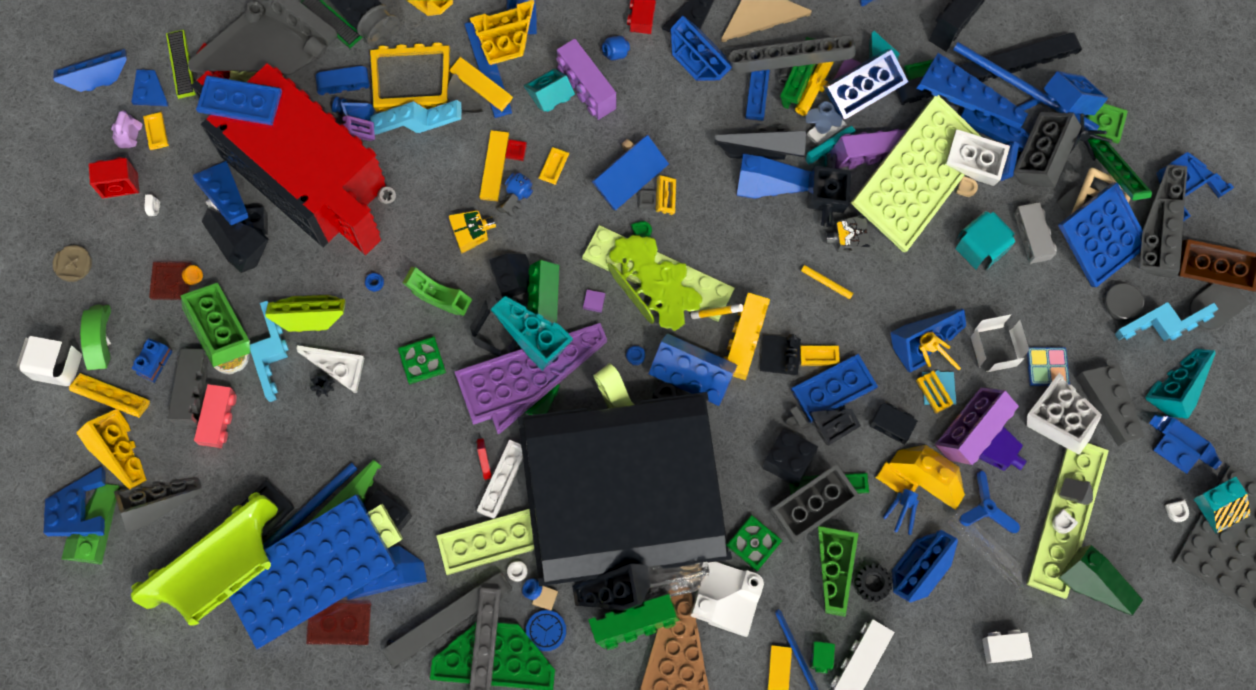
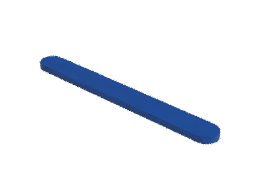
[775,609,819,690]

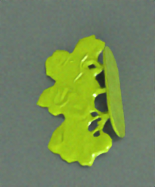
[608,235,702,331]

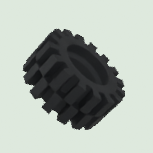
[854,564,893,602]

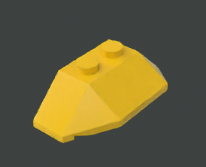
[889,445,965,510]

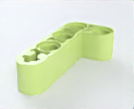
[593,363,635,408]

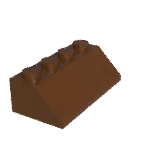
[1178,239,1256,292]

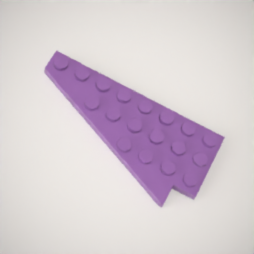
[455,323,607,434]

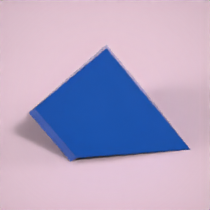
[340,102,375,133]

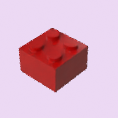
[89,157,139,199]

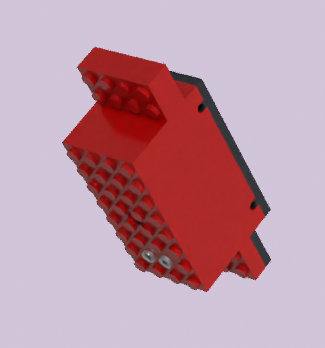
[191,63,386,256]

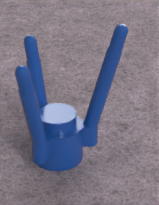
[883,489,919,535]

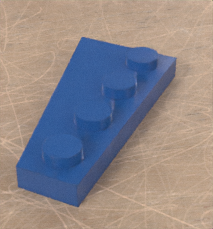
[961,108,1030,152]

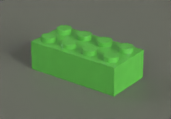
[181,283,250,367]

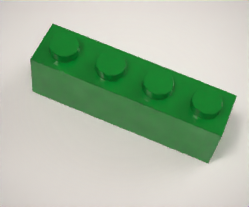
[527,260,559,323]

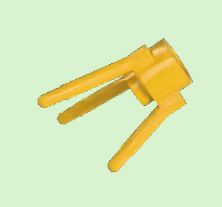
[919,332,961,370]

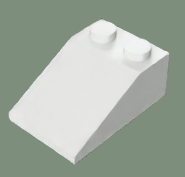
[946,130,1010,186]

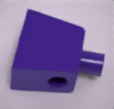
[979,426,1027,471]

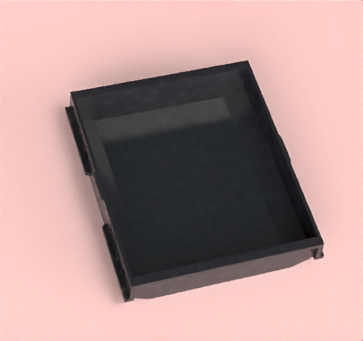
[518,392,732,587]

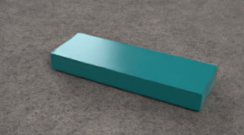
[805,126,856,165]

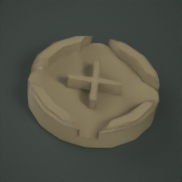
[53,245,92,282]

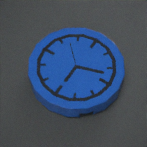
[526,610,566,651]

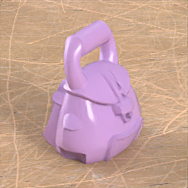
[111,110,142,149]

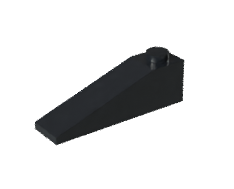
[202,207,269,273]
[572,564,651,610]

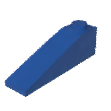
[736,154,810,199]

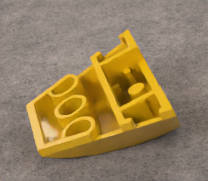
[470,0,534,65]

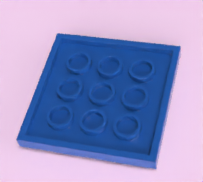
[1058,182,1143,287]

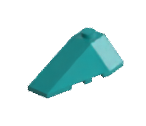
[491,296,573,371]

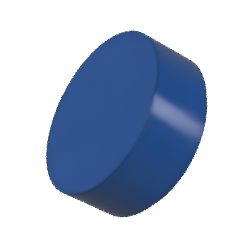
[626,346,645,365]
[522,578,542,600]

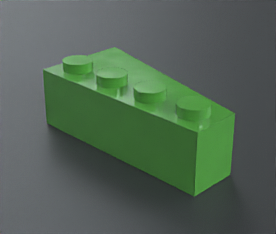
[818,526,858,617]

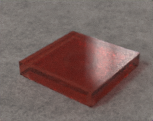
[149,262,192,300]

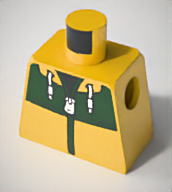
[449,211,496,253]

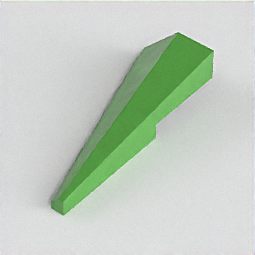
[309,460,381,523]

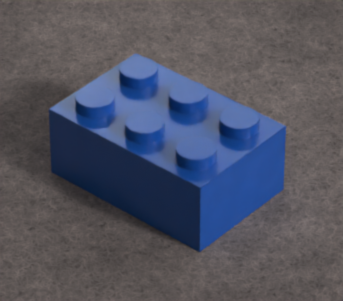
[1044,71,1108,116]

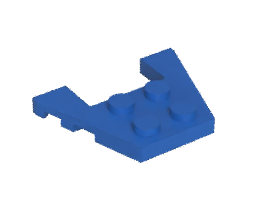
[1156,152,1234,221]
[43,467,106,536]

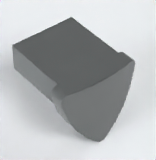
[1059,478,1093,505]

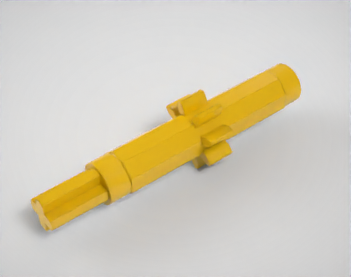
[795,62,834,116]

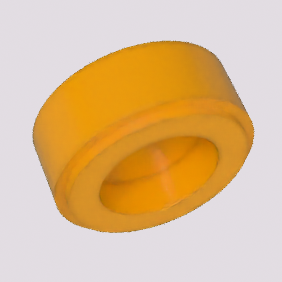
[182,265,203,285]

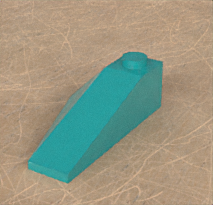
[1145,349,1216,419]

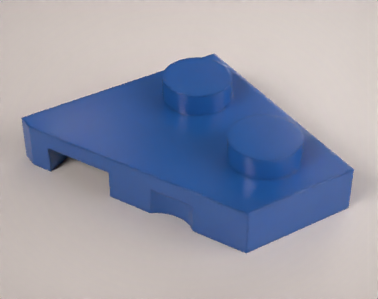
[131,70,168,106]

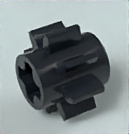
[310,373,335,397]

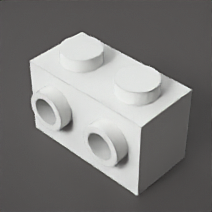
[982,630,1032,664]

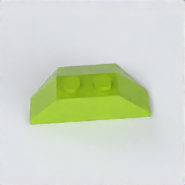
[265,295,346,332]

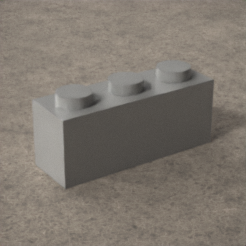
[1014,202,1057,264]

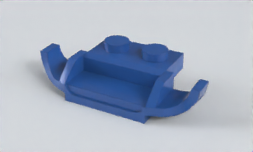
[1149,415,1222,474]

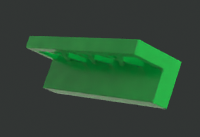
[780,37,816,109]

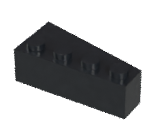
[929,0,985,52]

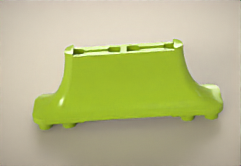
[131,492,278,625]

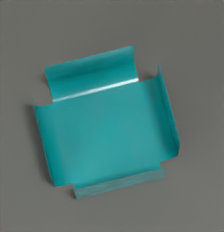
[955,211,1015,270]

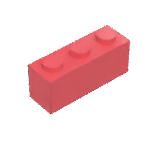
[194,384,237,448]

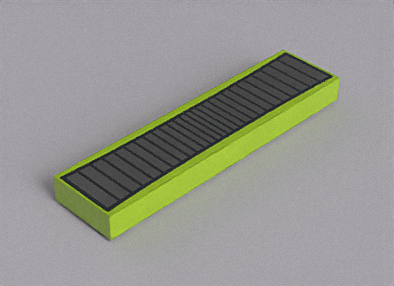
[166,30,196,99]

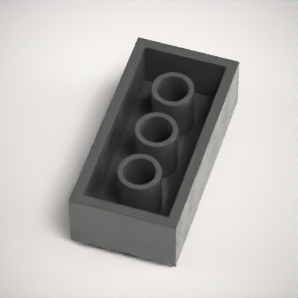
[1014,112,1081,187]
[769,464,860,544]

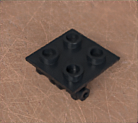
[760,334,801,375]

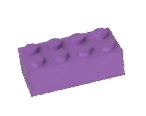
[556,39,616,120]
[935,388,1019,465]

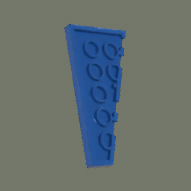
[916,53,1028,129]

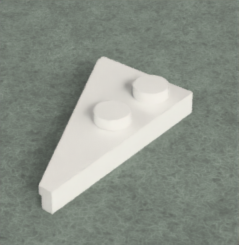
[297,346,365,393]

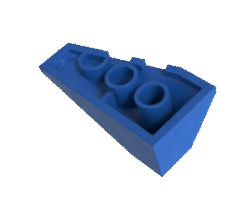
[891,308,966,373]

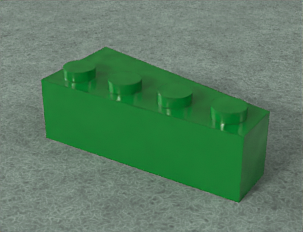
[588,594,680,650]

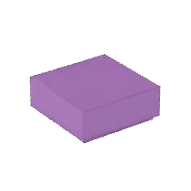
[583,290,606,313]

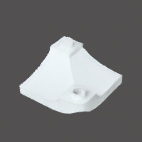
[690,562,764,637]

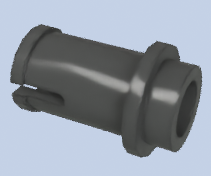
[778,67,793,85]

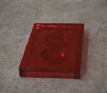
[306,603,371,645]

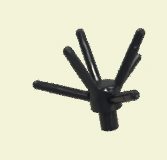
[1070,113,1112,161]

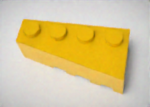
[724,293,770,380]

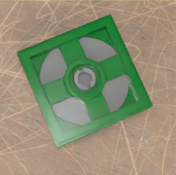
[398,336,446,385]
[726,515,783,572]

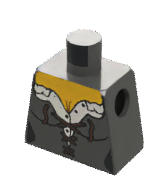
[825,215,871,254]

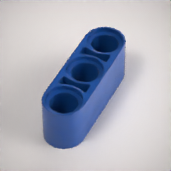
[315,66,370,95]

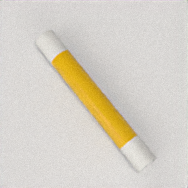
[691,304,743,319]

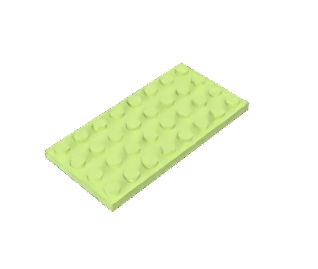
[851,95,981,252]

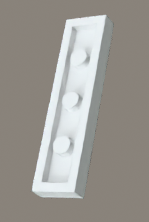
[477,440,523,519]

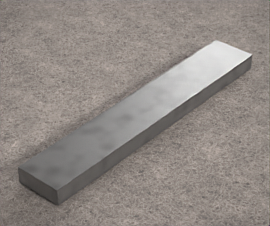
[469,587,501,690]

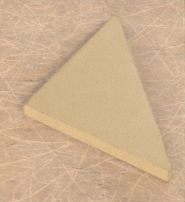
[721,0,812,42]

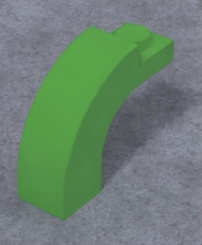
[402,267,472,316]
[80,305,111,370]

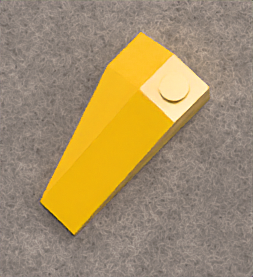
[76,409,146,490]

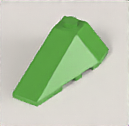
[62,484,120,564]

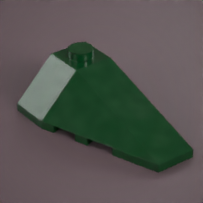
[1058,545,1143,616]

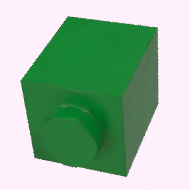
[810,642,835,674]

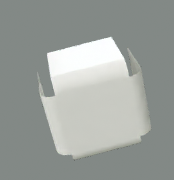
[970,315,1029,372]
[17,336,82,386]

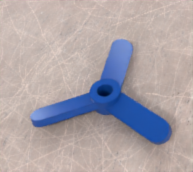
[959,471,1020,533]

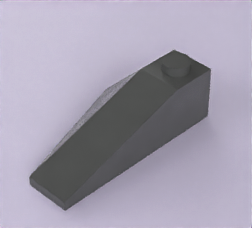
[114,478,203,532]

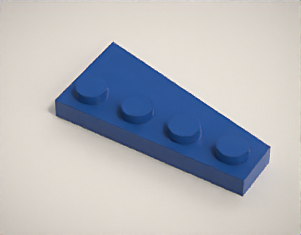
[193,161,248,225]

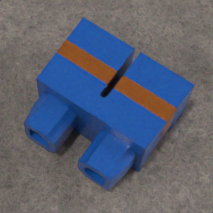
[131,338,173,383]

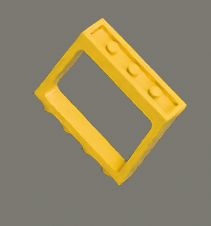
[370,43,450,112]

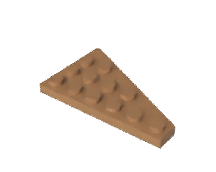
[640,584,709,690]

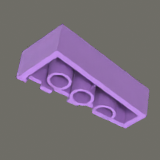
[828,129,907,169]

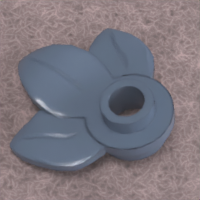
[805,101,842,134]

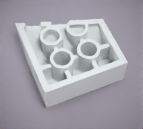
[1027,373,1102,455]

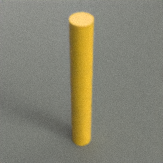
[801,265,854,299]

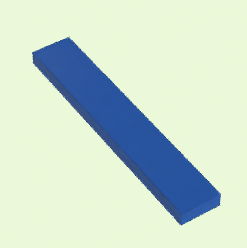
[465,22,512,118]

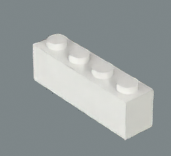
[830,620,895,690]

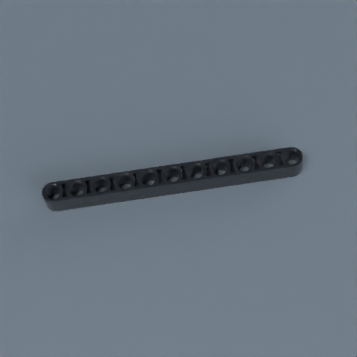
[895,33,1082,105]

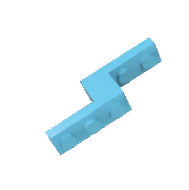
[370,100,462,135]
[250,301,289,402]
[1115,302,1218,341]

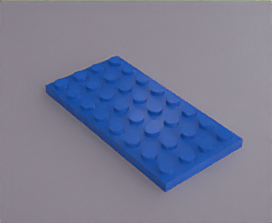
[229,495,397,649]

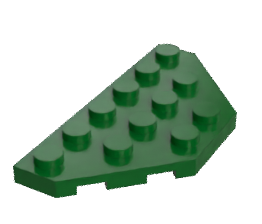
[430,622,555,690]

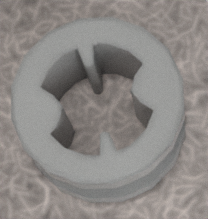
[377,187,396,204]

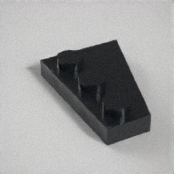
[662,0,715,32]

